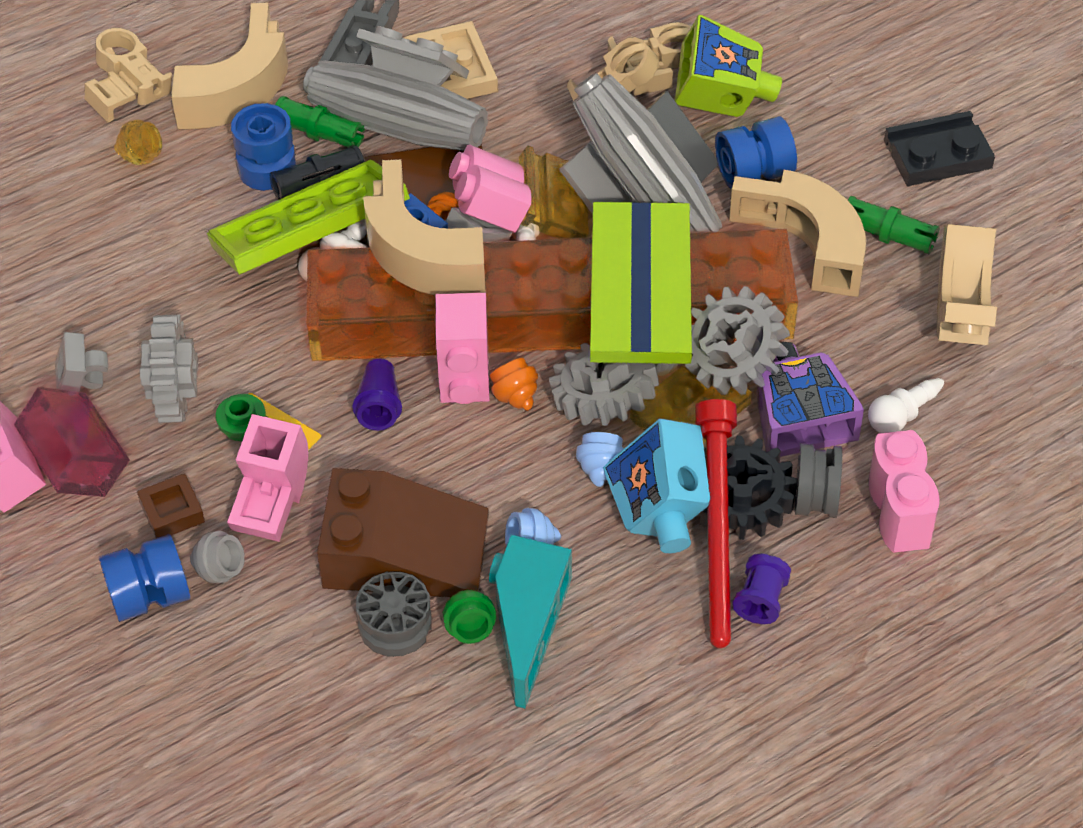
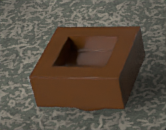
[137,473,205,538]

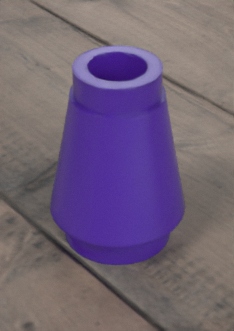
[352,359,402,431]

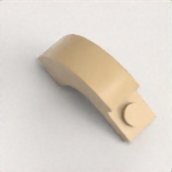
[171,3,288,129]
[363,159,486,295]
[729,170,866,297]
[937,224,997,345]

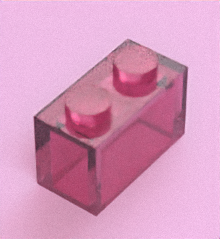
[14,387,130,497]

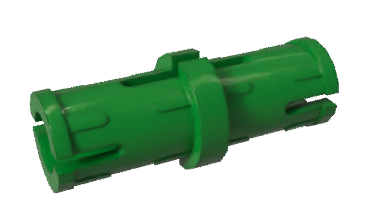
[275,96,365,148]
[848,195,940,255]

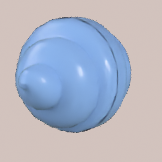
[576,432,624,487]
[505,508,561,547]

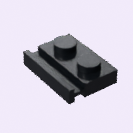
[884,111,995,187]

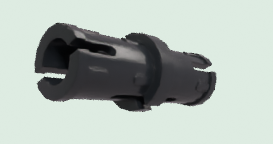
[270,145,365,200]

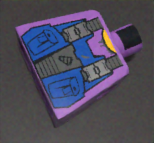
[757,342,864,457]

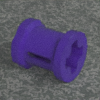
[732,553,791,624]

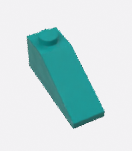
[489,535,572,709]

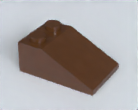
[317,468,489,598]

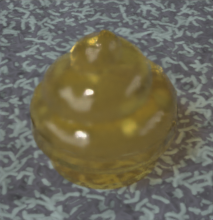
[114,120,162,166]

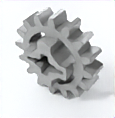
[685,286,790,395]
[140,315,198,423]
[549,343,659,426]

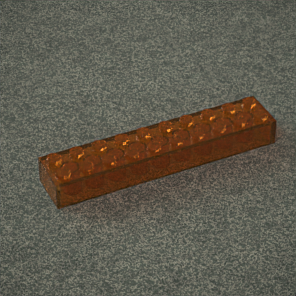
[306,229,798,361]

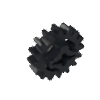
[700,435,797,540]

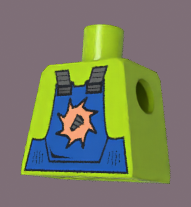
[675,14,782,117]

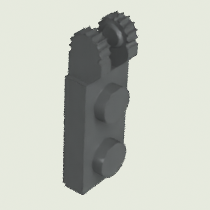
[320,0,400,65]

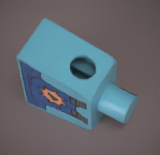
[603,418,710,553]

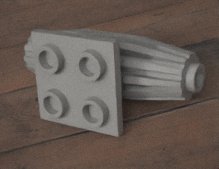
[303,26,488,151]
[559,72,722,252]

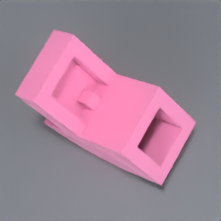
[227,414,308,542]

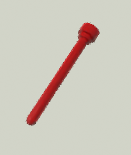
[695,399,737,649]

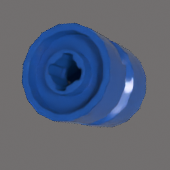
[231,103,296,191]
[715,116,797,189]
[99,534,191,622]

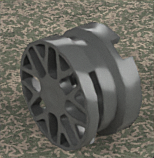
[795,443,842,518]
[356,572,432,657]

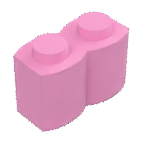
[449,145,531,233]
[868,430,939,553]

